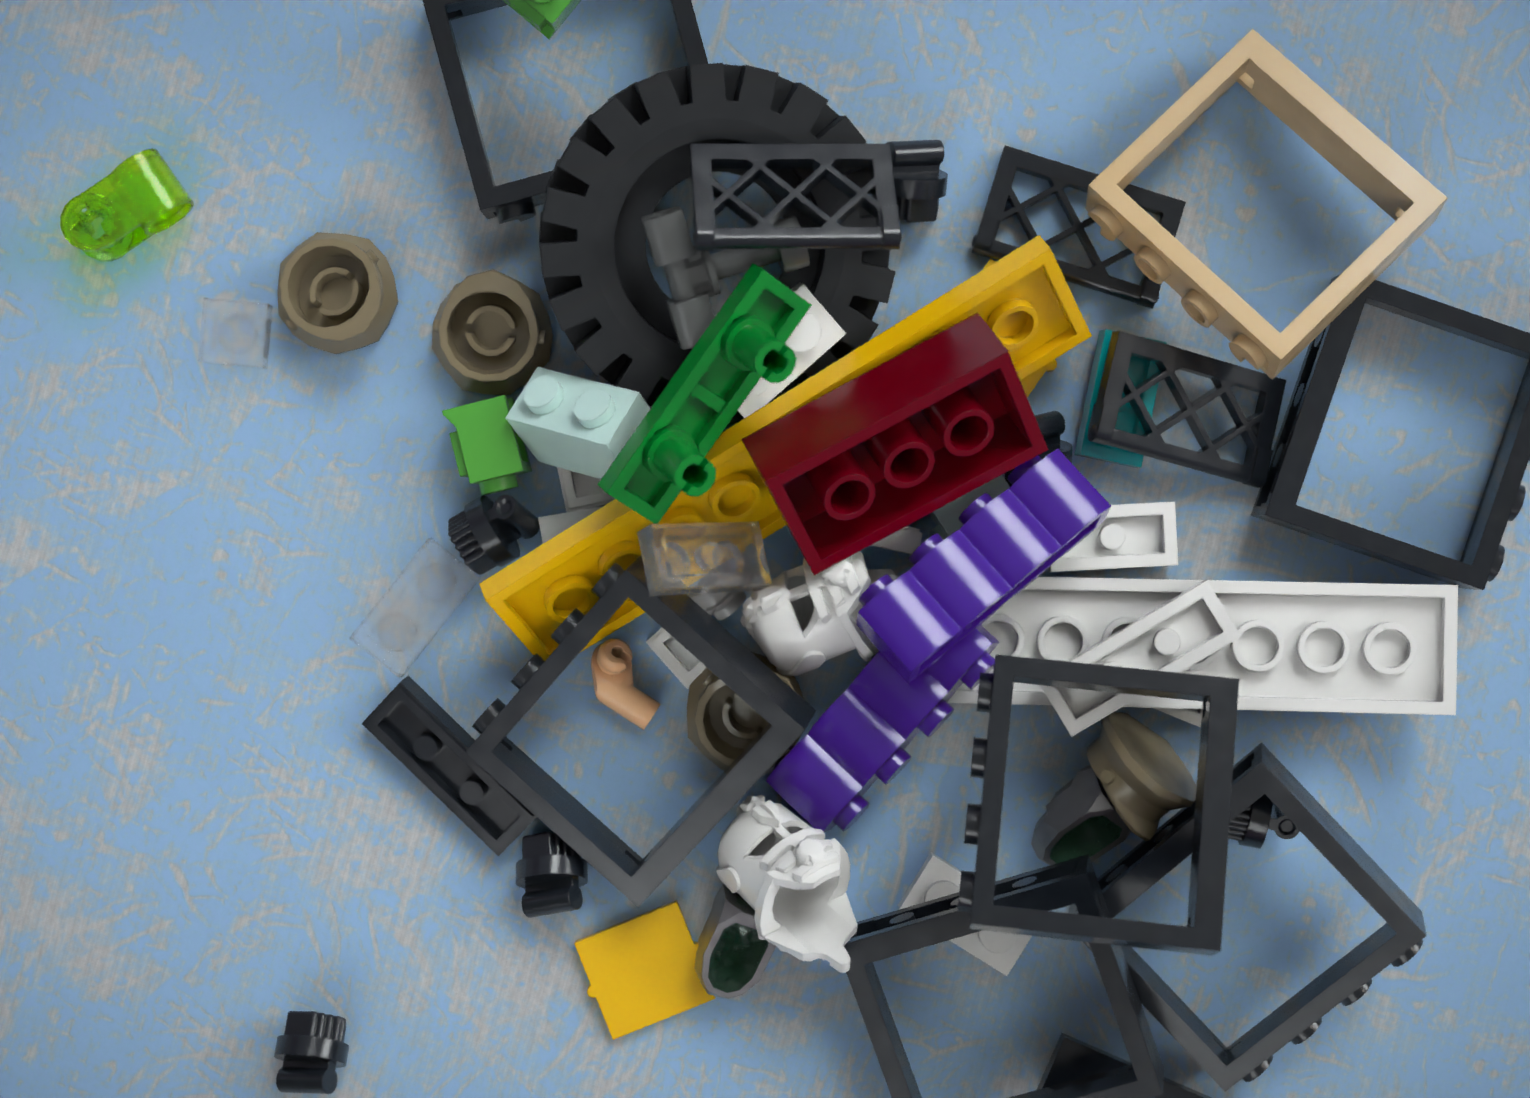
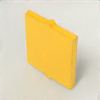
[574,900,716,1040]

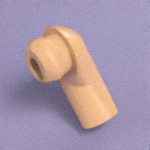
[591,639,661,730]

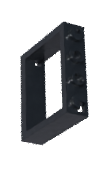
[423,0,708,224]
[1250,275,1530,590]
[465,555,816,907]
[958,654,1239,956]
[1068,742,1427,1091]
[844,854,1164,1098]

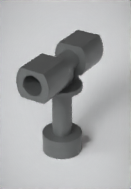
[640,206,810,350]

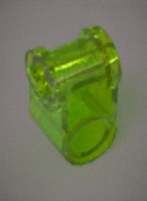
[60,148,194,262]

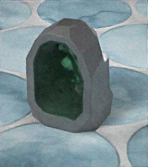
[1031,765,1131,865]
[694,884,776,999]

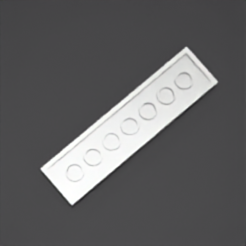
[947,577,1458,715]

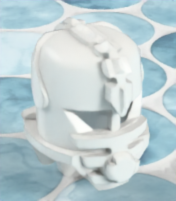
[740,551,898,676]
[716,795,857,973]

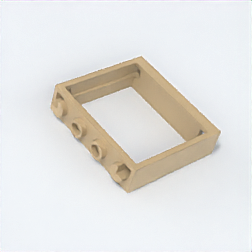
[1085,29,1447,380]

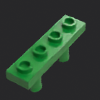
[598,263,812,525]

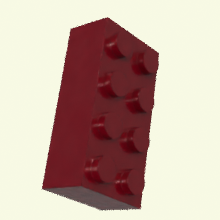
[741,312,1048,576]

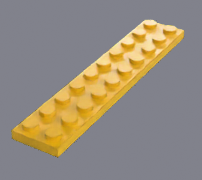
[479,235,1092,661]

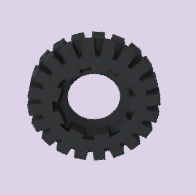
[538,63,896,424]

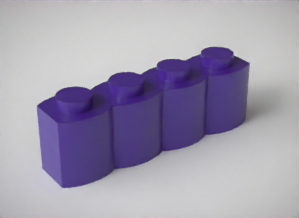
[856,449,1111,683]
[766,625,1000,833]

